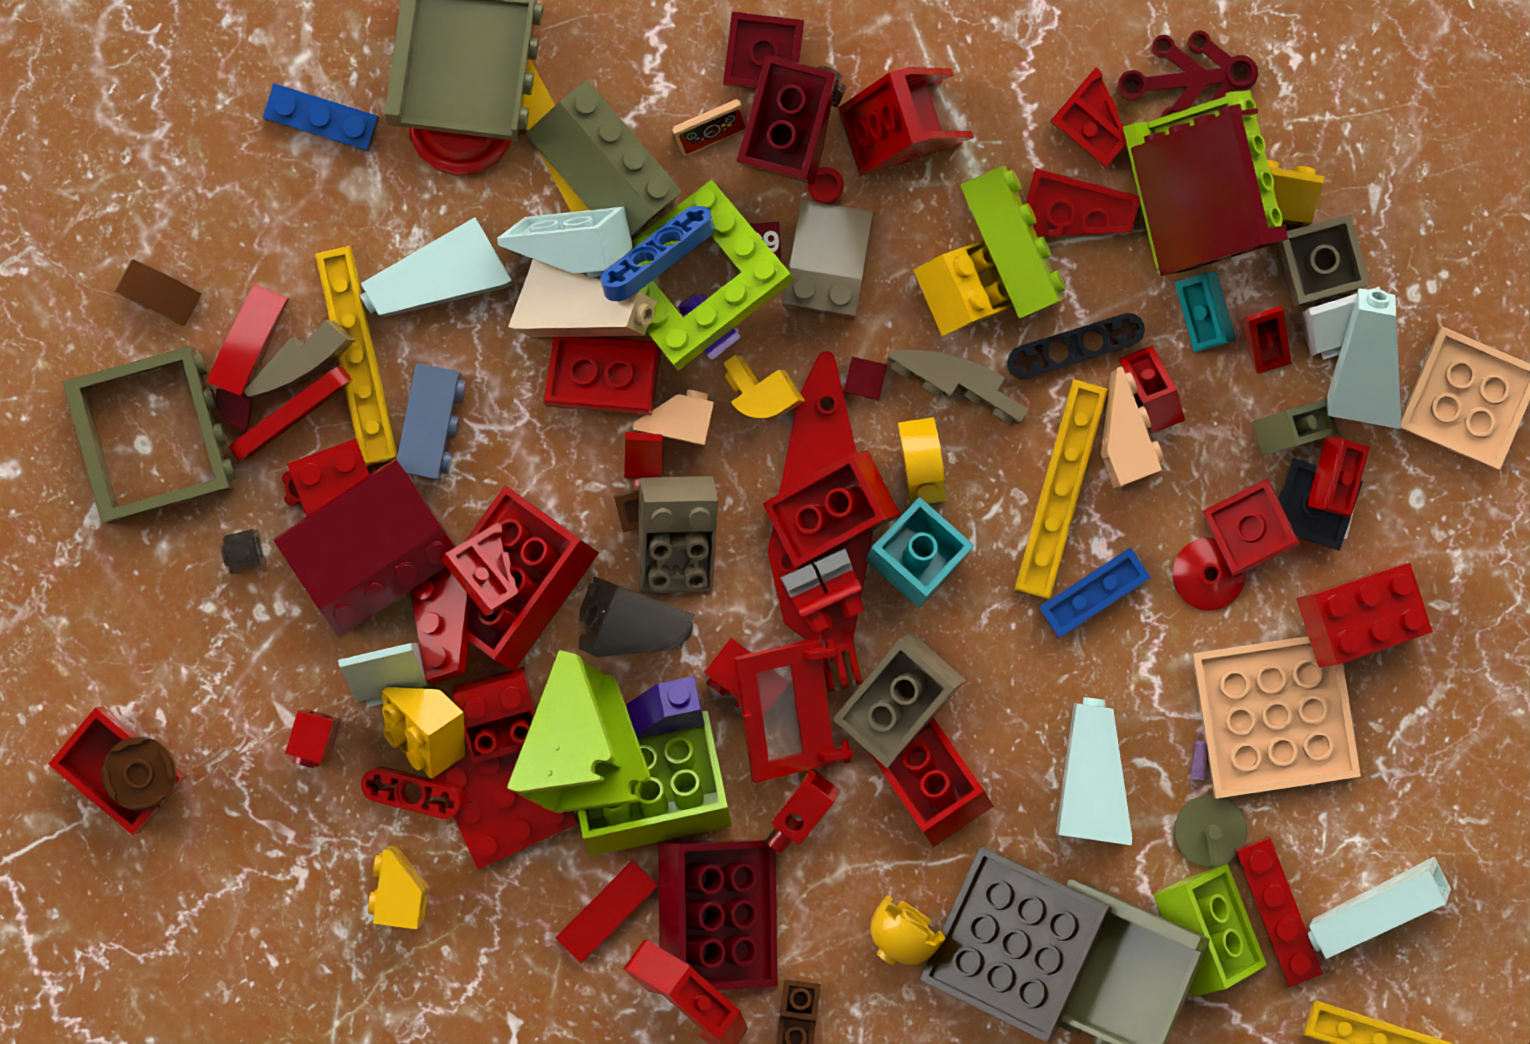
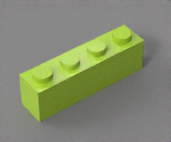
[960,165,1066,319]

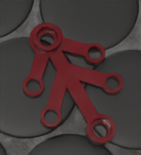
[1117,30,1258,118]

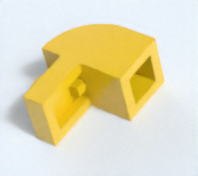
[723,355,805,419]
[898,417,946,506]

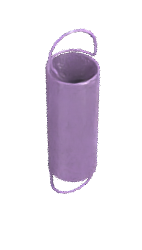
[1191,730,1208,791]

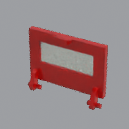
[734,638,853,783]

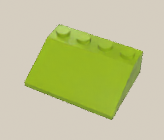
[578,710,732,857]

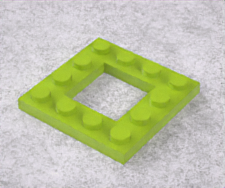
[628,179,795,371]

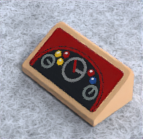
[672,99,747,157]

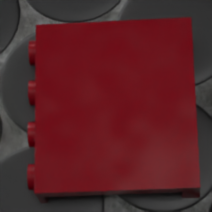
[1131,104,1288,276]

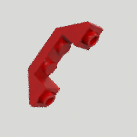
[623,940,748,1044]

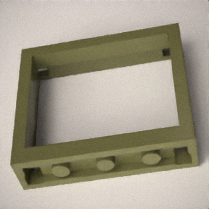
[62,346,236,524]

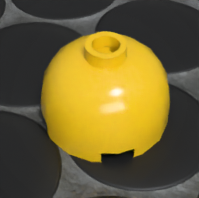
[870,895,945,966]

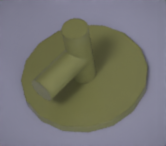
[1174,795,1247,867]

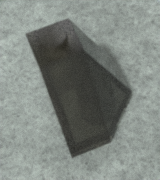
[579,576,695,657]

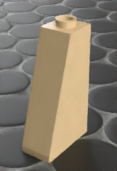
[508,259,657,337]

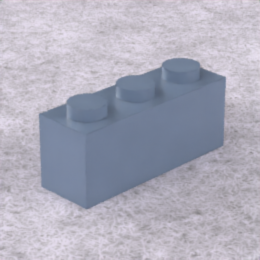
[397,363,466,481]

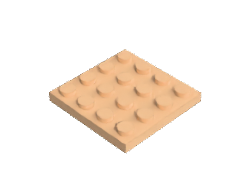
[1192,636,1361,799]

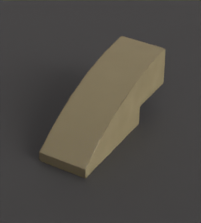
[244,320,356,398]

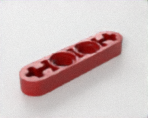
[228,365,353,463]

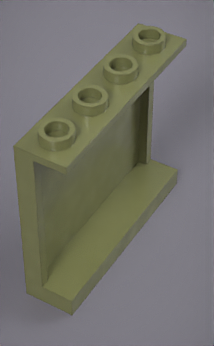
[384,0,543,141]
[1059,878,1210,1044]

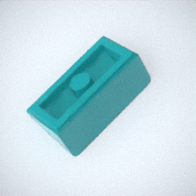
[1174,271,1236,352]

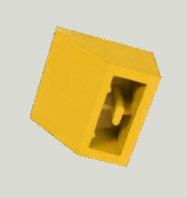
[1267,160,1325,227]
[913,240,1014,336]
[381,687,466,779]
[368,845,429,929]

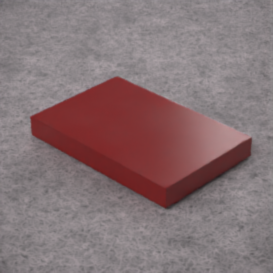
[543,336,662,415]

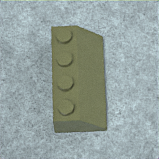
[525,79,682,237]

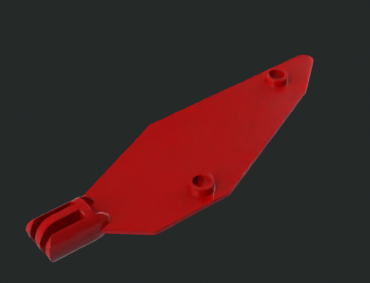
[768,351,874,692]

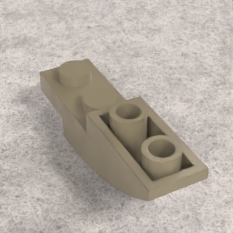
[887,350,1029,425]

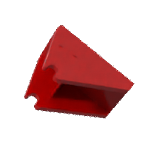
[838,67,974,176]

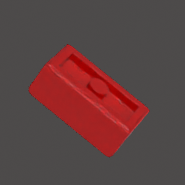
[1308,436,1370,518]

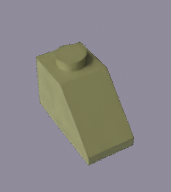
[1252,399,1338,456]

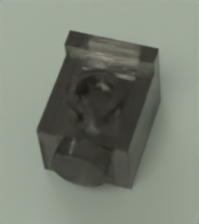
[221,529,267,574]

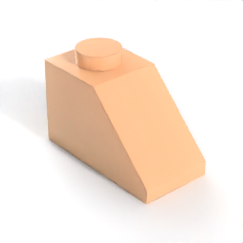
[633,390,714,447]

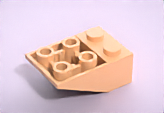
[1101,367,1165,488]

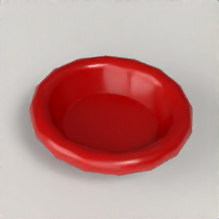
[409,128,512,176]

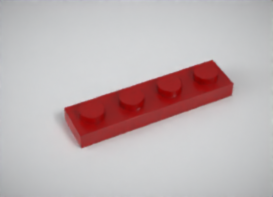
[1235,837,1323,987]

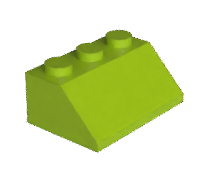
[1153,863,1267,997]

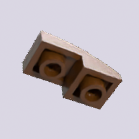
[115,259,202,326]
[776,980,821,1044]

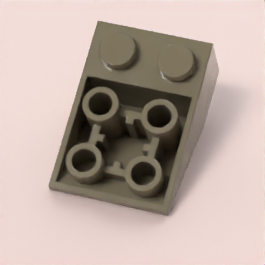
[639,476,718,593]

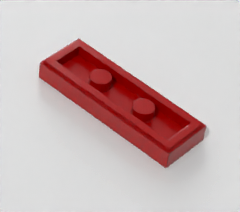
[555,859,659,963]

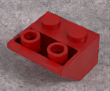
[453,667,536,764]

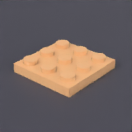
[1400,326,1530,471]

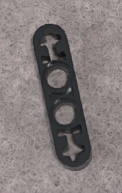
[1007,313,1145,379]

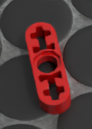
[361,766,466,819]

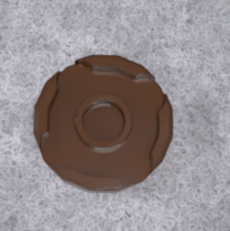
[101,736,177,811]

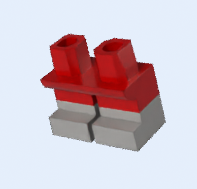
[780,549,864,633]

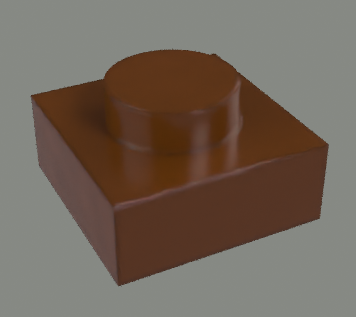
[614,489,640,533]

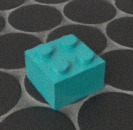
[865,497,974,609]

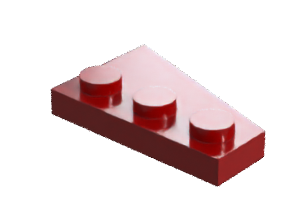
[1025,167,1140,237]
[410,567,474,684]

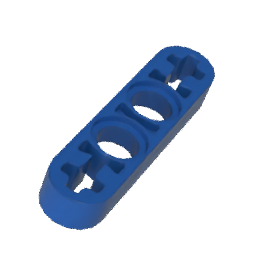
[600,206,714,301]

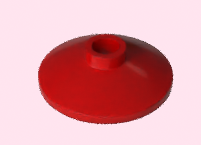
[1172,538,1246,610]

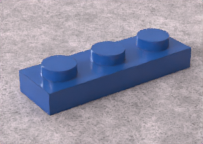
[263,83,379,152]
[1038,547,1151,638]

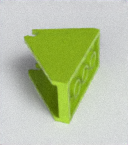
[507,650,650,813]

